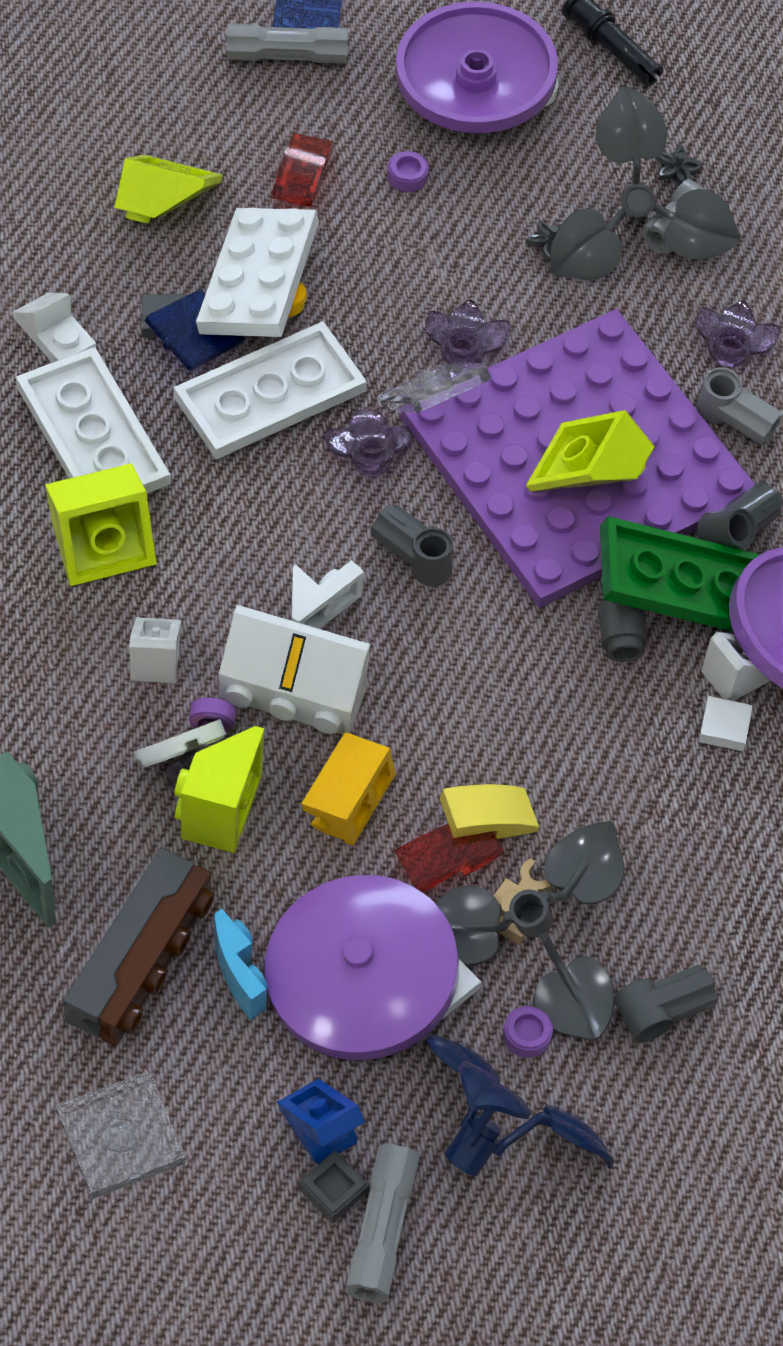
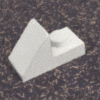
[12,293,96,363]
[291,560,364,629]

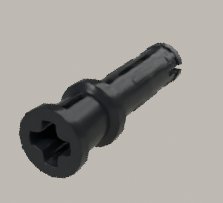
[562,0,664,87]

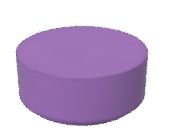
[387,151,429,192]
[189,698,237,733]
[503,1006,553,1058]

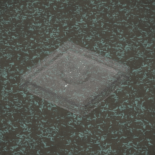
[378,362,491,413]
[56,1071,186,1199]

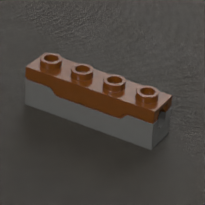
[63,847,215,1047]

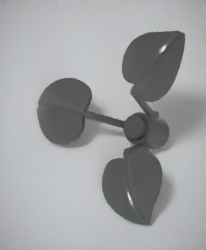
[550,87,741,280]
[435,821,624,1041]

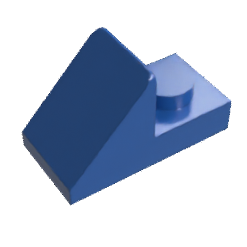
[277,1078,365,1164]

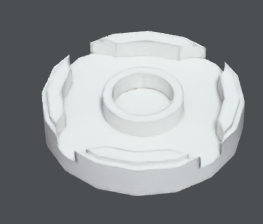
[134,719,226,768]

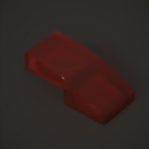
[271,133,333,207]
[394,824,505,893]

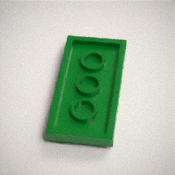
[600,516,760,632]

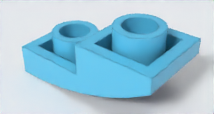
[214,909,268,1020]

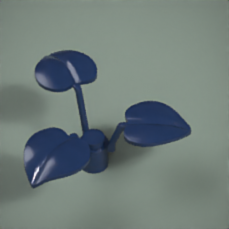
[424,1034,614,1176]

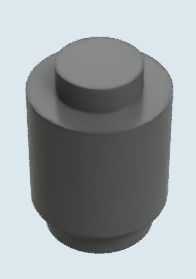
[599,600,647,662]

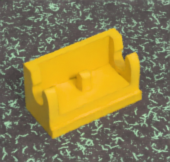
[301,732,396,846]

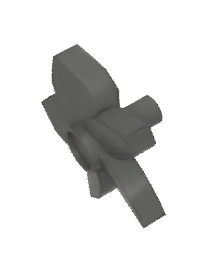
[656,145,703,185]
[525,220,561,262]

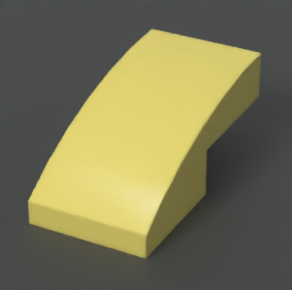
[440,784,539,840]

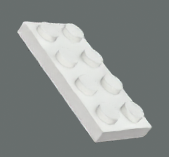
[196,208,319,337]
[173,321,367,459]
[16,347,170,494]

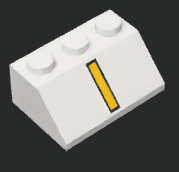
[218,605,370,735]

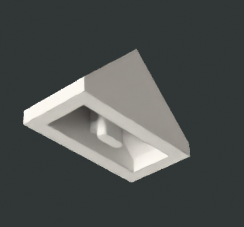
[129,617,181,683]
[701,632,771,701]

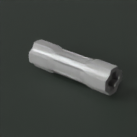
[226,24,348,64]
[345,1143,420,1303]

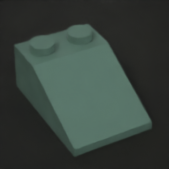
[0,751,56,928]

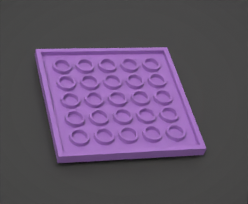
[400,309,755,608]

